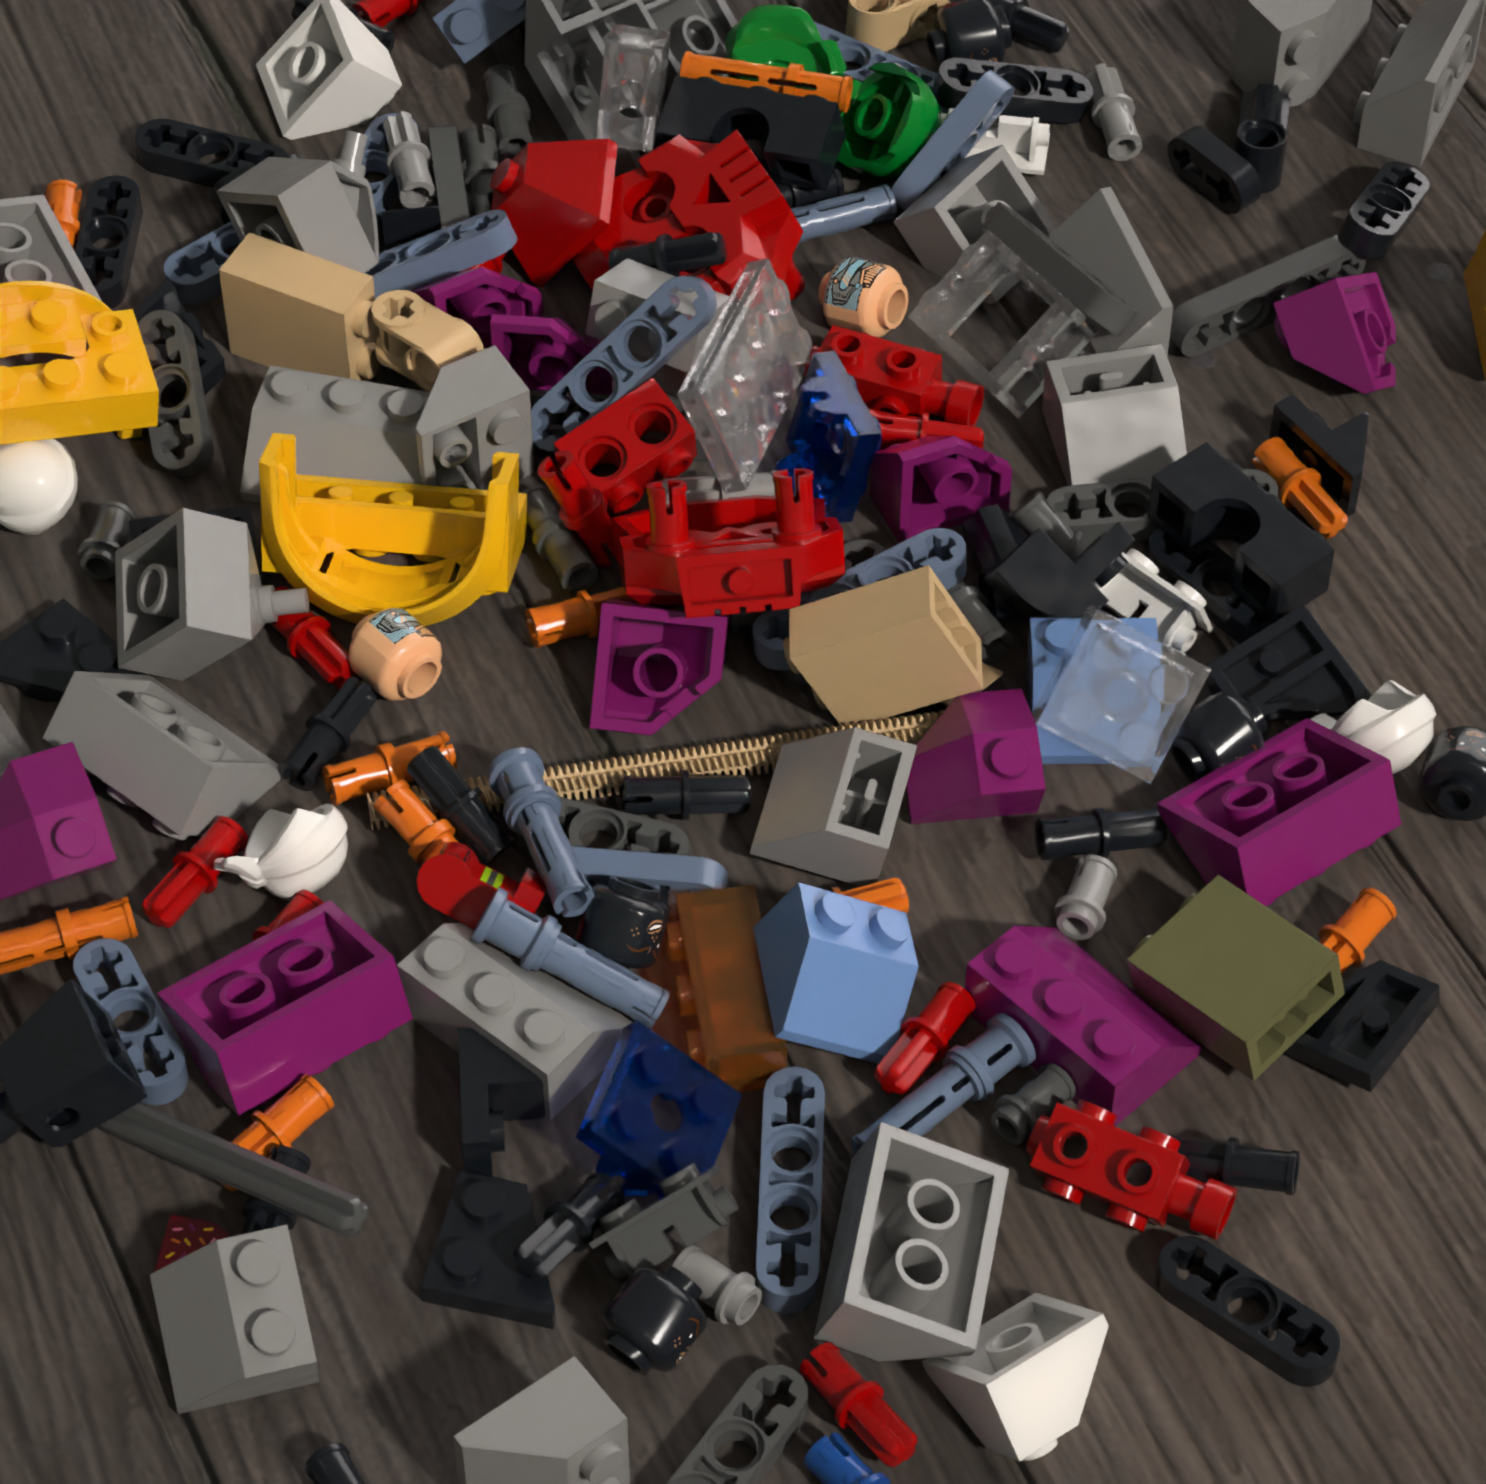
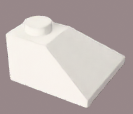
[256,0,402,140]
[921,1293,1109,1462]

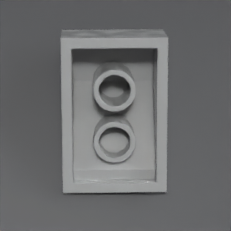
[1230,0,1373,107]

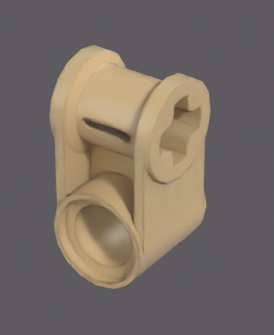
[845,0,951,52]
[371,290,484,392]

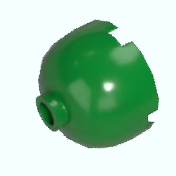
[837,62,942,180]

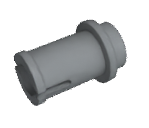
[1054,854,1118,940]
[672,1244,762,1326]

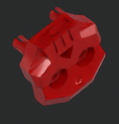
[572,129,805,310]
[612,468,845,619]

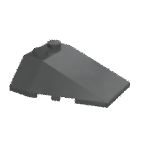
[524,0,738,177]

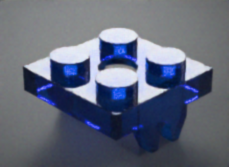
[774,351,882,523]
[575,1020,742,1197]

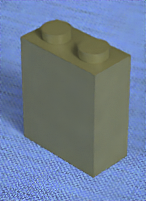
[1127,875,1345,1081]

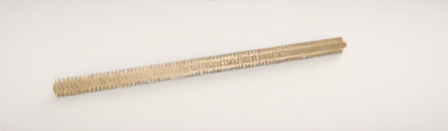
[366,710,944,830]

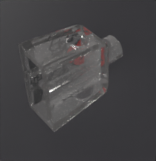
[596,25,670,152]

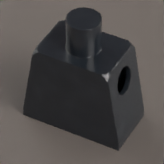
[0,979,148,1147]

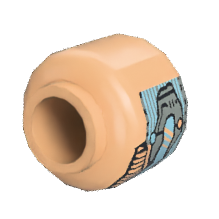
[818,257,909,338]
[348,608,442,701]

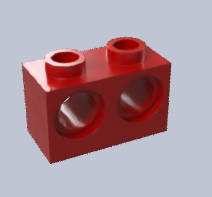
[553,377,697,515]

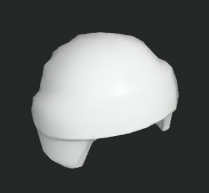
[0,439,78,535]
[1310,680,1437,774]
[213,804,348,901]

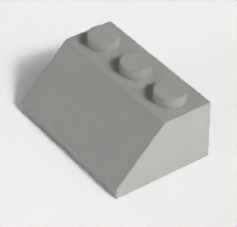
[1353,0,1486,168]
[1032,187,1174,357]
[0,194,102,367]
[240,365,431,504]
[43,671,282,840]
[397,923,640,1120]
[814,1122,1009,1362]

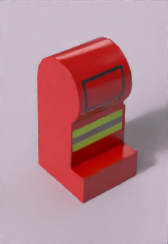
[416,842,547,929]

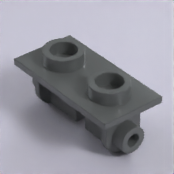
[589,1162,739,1281]

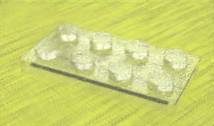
[677,258,813,494]

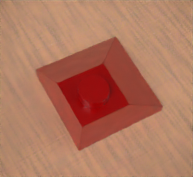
[490,138,618,288]

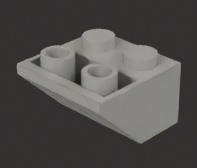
[1042,344,1187,486]
[415,345,535,490]
[749,727,917,887]

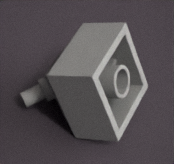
[216,130,379,273]
[115,508,309,681]

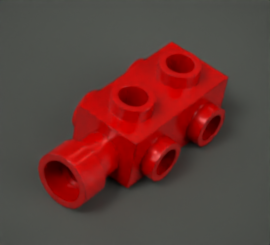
[804,325,984,427]
[1026,1100,1238,1240]

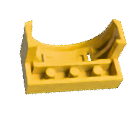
[0,281,159,445]
[258,433,527,626]

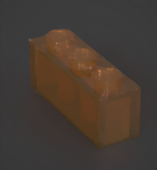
[665,884,787,1096]

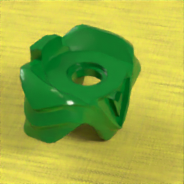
[725,4,847,147]

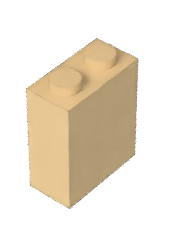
[219,232,382,381]
[783,565,983,727]

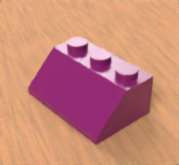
[1157,718,1402,906]
[157,900,413,1116]
[965,926,1202,1126]

